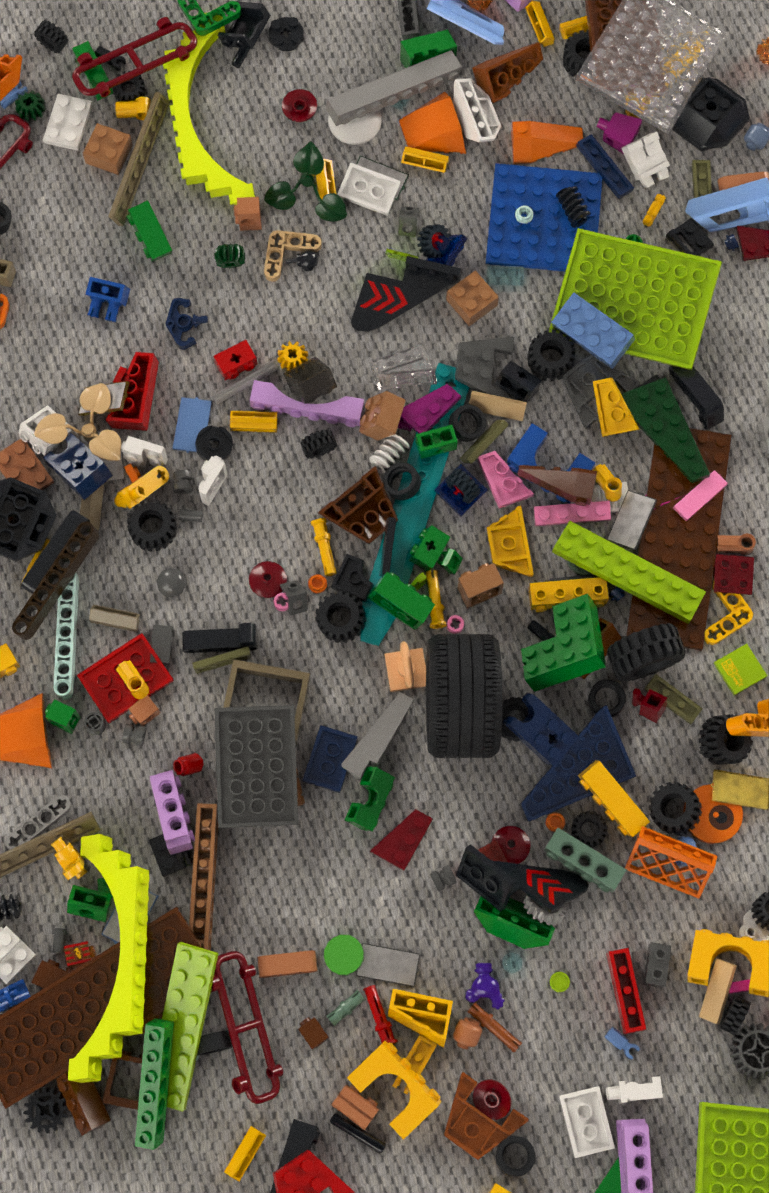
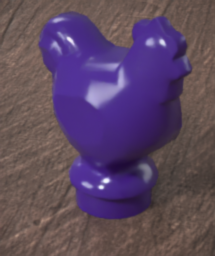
[465,963,505,1010]

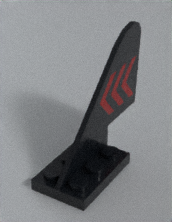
[351,256,461,332]
[456,844,589,913]

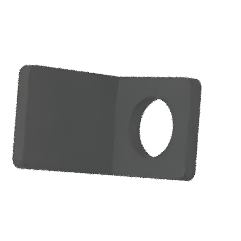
[398,206,419,237]
[280,580,308,615]

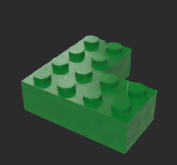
[521,594,606,692]

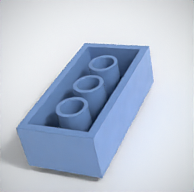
[551,292,635,369]

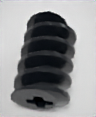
[556,186,591,228]
[0,893,22,921]

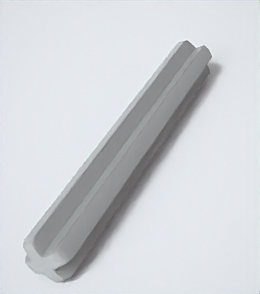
[212,360,278,405]

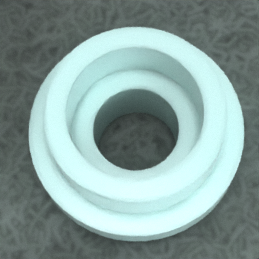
[515,206,533,224]

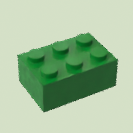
[367,572,435,630]

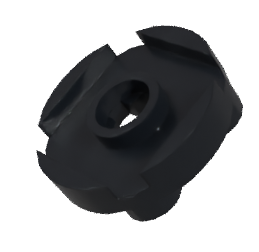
[268,17,304,51]
[195,426,233,461]

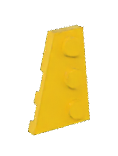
[593,378,640,437]

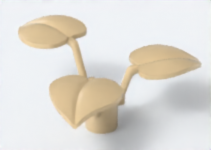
[34,383,121,461]

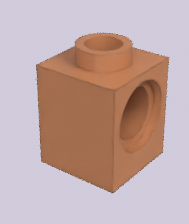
[128,695,160,726]

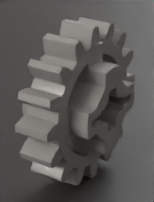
[523,895,567,926]

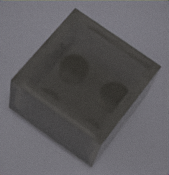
[284,357,337,404]

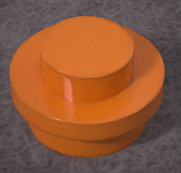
[308,574,327,594]
[545,812,565,832]

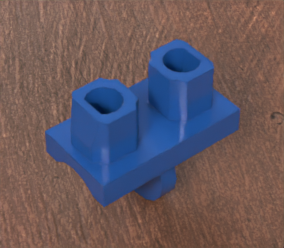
[0,979,31,1013]

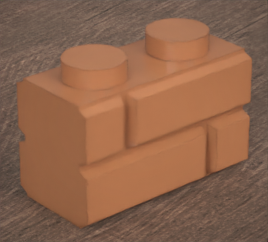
[332,1084,379,1130]

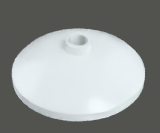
[328,110,382,145]

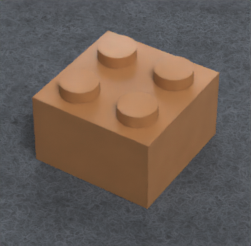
[83,123,133,175]
[446,270,499,326]
[359,391,406,440]
[457,563,504,608]

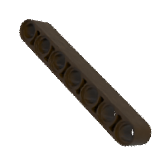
[12,522,99,640]

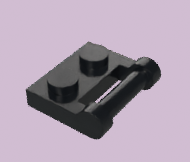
[666,218,714,256]
[149,827,194,877]

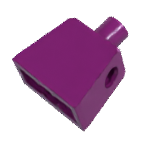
[596,113,642,154]

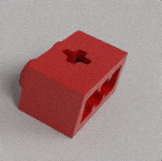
[213,340,258,381]

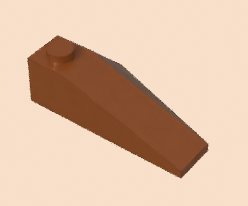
[472,42,543,103]

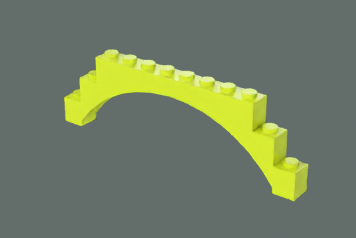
[163,13,255,205]
[68,834,150,1083]

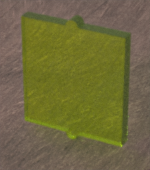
[385,248,418,262]

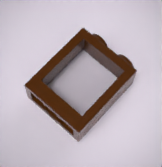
[102,1050,143,1110]

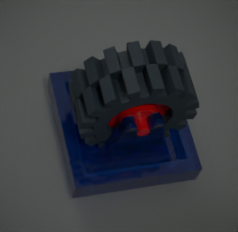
[417,224,467,266]
[434,464,488,517]

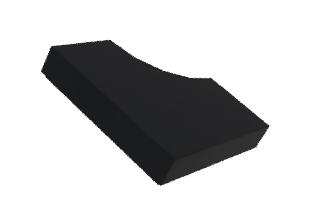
[331,554,374,602]

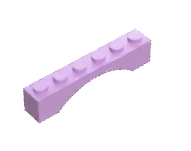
[250,380,364,427]

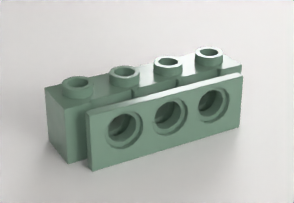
[544,828,626,893]

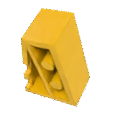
[388,989,453,1048]

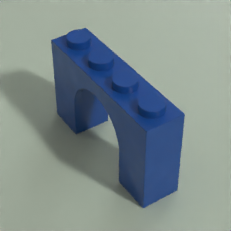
[507,423,596,504]

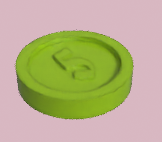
[549,972,570,992]

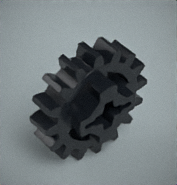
[23,1087,68,1134]

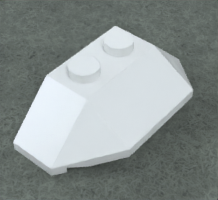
[453,78,501,142]

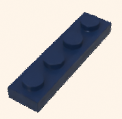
[576,134,634,199]

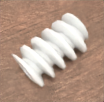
[369,434,410,475]

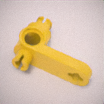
[114,466,169,509]
[51,837,87,880]

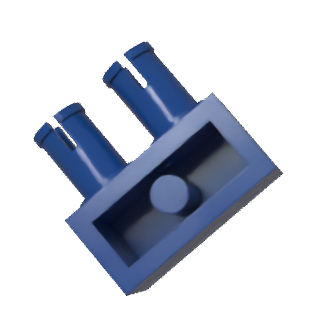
[86,277,130,323]

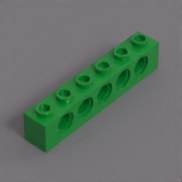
[135,1018,174,1150]

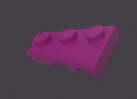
[400,384,461,434]

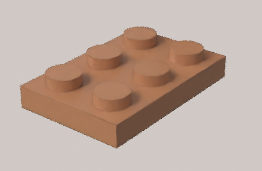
[0,439,54,490]

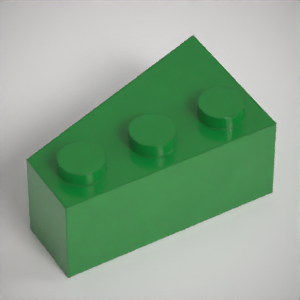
[400,30,457,68]
[126,200,172,262]

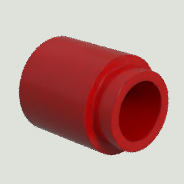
[173,753,204,776]

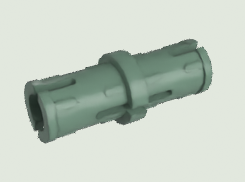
[326,990,366,1026]

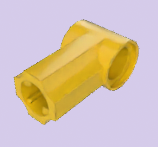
[115,97,151,120]
[593,464,622,502]
[116,660,149,699]

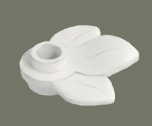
[739,910,769,942]

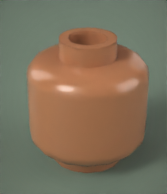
[453,1017,482,1050]

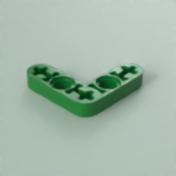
[177,0,241,36]

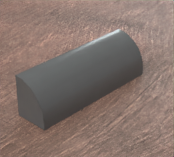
[397,0,421,40]

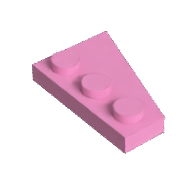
[477,451,534,509]

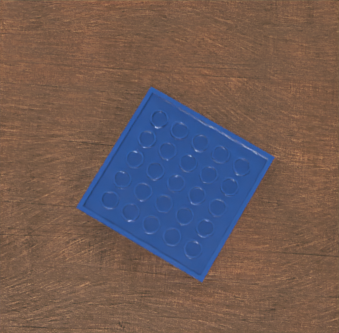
[485,163,602,272]

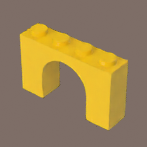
[687,929,769,997]
[347,1041,442,1140]

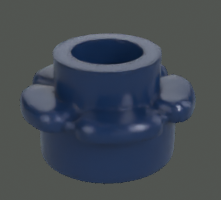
[724,234,739,251]
[608,587,626,602]

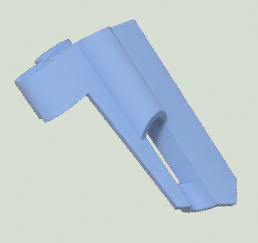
[427,0,504,45]
[685,177,769,232]

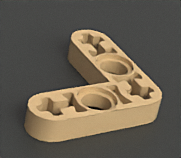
[264,230,322,282]

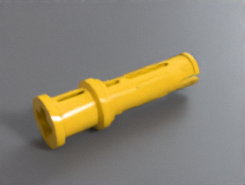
[310,518,337,577]
[426,570,447,629]

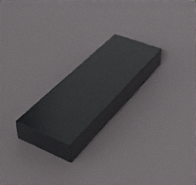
[379,517,396,576]

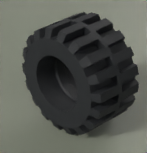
[563,30,593,80]
[527,330,575,381]
[127,499,177,552]
[315,591,366,643]
[699,714,753,765]
[649,782,702,835]

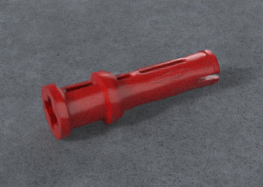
[363,985,398,1045]

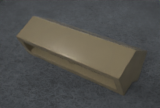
[80,485,104,532]
[89,604,140,632]

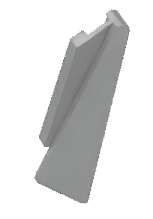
[341,693,414,780]

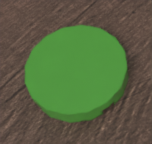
[324,935,364,976]

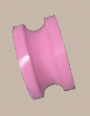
[274,593,289,611]
[447,615,464,634]

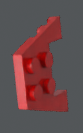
[273,1150,355,1193]

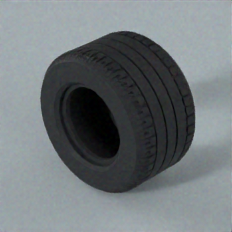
[426,634,502,758]

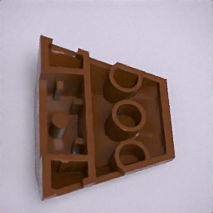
[318,466,398,544]

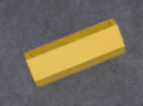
[525,1,555,47]
[559,16,588,39]
[401,146,449,173]
[316,159,337,199]
[230,411,278,433]
[224,1126,266,1182]

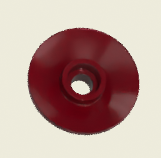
[282,89,317,122]
[249,561,287,598]
[491,826,531,864]
[472,1079,511,1120]

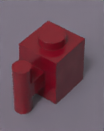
[632,688,667,723]

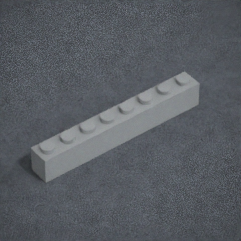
[326,50,462,126]

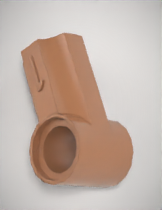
[717,533,756,555]

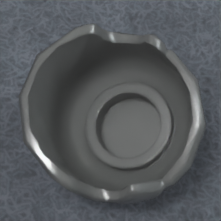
[157,568,187,597]

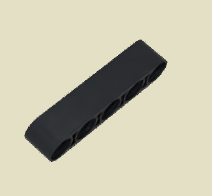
[21,510,90,594]

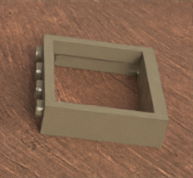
[223,659,310,745]

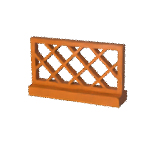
[625,826,717,899]

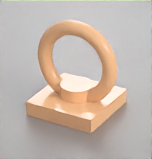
[384,641,426,692]

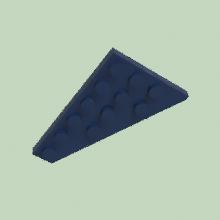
[520,705,636,822]

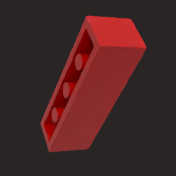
[606,948,646,1035]

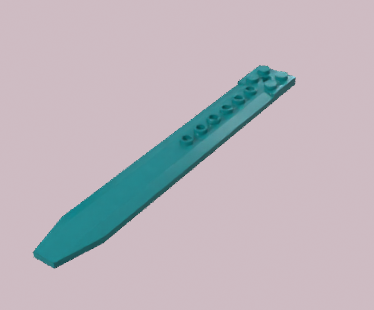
[360,363,470,646]

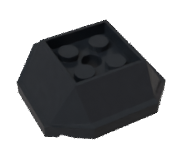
[670,77,750,151]
[0,477,57,562]

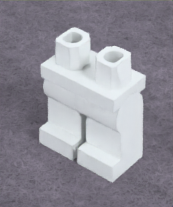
[621,132,670,188]
[605,1076,663,1104]

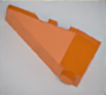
[511,121,583,164]

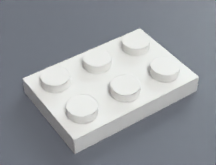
[43,94,93,151]
[337,163,401,216]
[559,1086,615,1158]

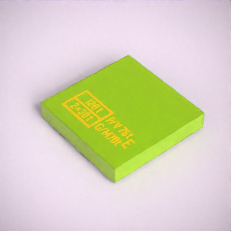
[713,644,768,696]

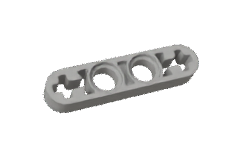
[5,795,72,850]

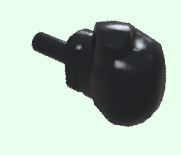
[286,250,318,272]

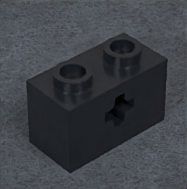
[495,361,542,403]

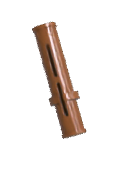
[467,1002,522,1053]

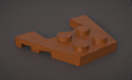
[444,1072,529,1160]

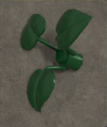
[264,141,347,222]

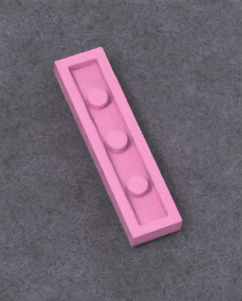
[534,501,611,526]

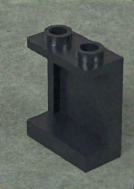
[217,1,271,49]

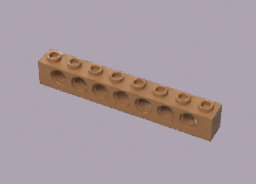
[189,803,218,951]

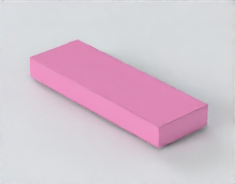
[673,470,728,522]

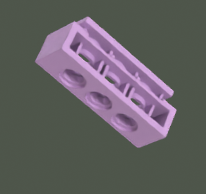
[150,770,195,855]
[616,1119,653,1193]

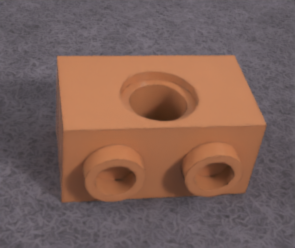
[234,197,262,231]

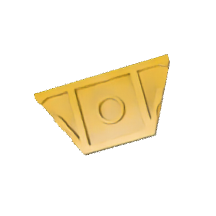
[486,506,534,577]

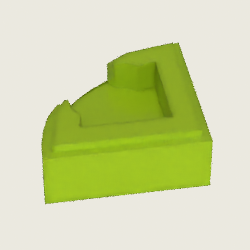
[410,572,427,592]

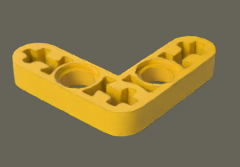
[704,581,753,645]

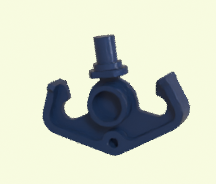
[166,298,208,350]

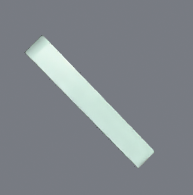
[54,567,79,700]

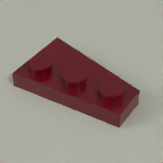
[736,226,769,261]
[370,809,433,871]

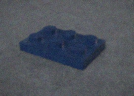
[302,725,358,793]

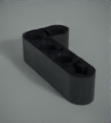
[669,366,724,430]
[182,623,258,653]

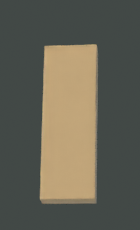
[469,391,527,421]
[699,959,737,1024]

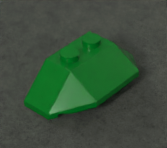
[474,896,555,949]

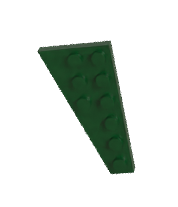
[621,377,710,483]

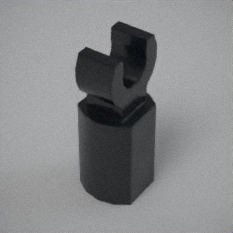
[95,46,126,71]

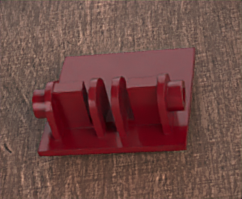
[713,554,754,595]

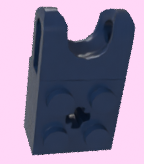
[43,433,113,500]
[503,692,579,767]

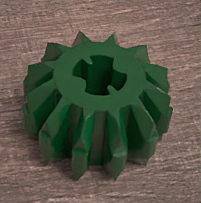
[15,90,46,122]
[214,243,246,269]

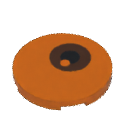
[683,784,743,844]

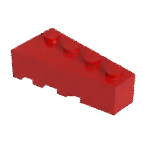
[106,352,159,431]

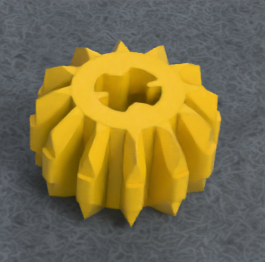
[277,341,308,373]

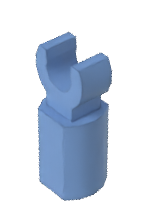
[0,80,28,109]
[604,1026,640,1060]

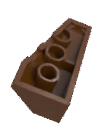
[518,465,597,506]

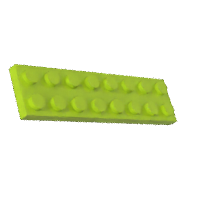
[552,521,706,624]
[162,942,218,1112]

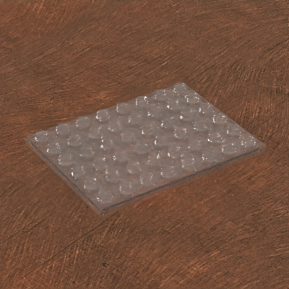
[575,0,726,134]

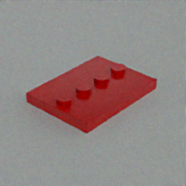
[77,633,174,724]

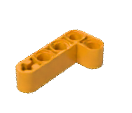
[726,699,769,737]

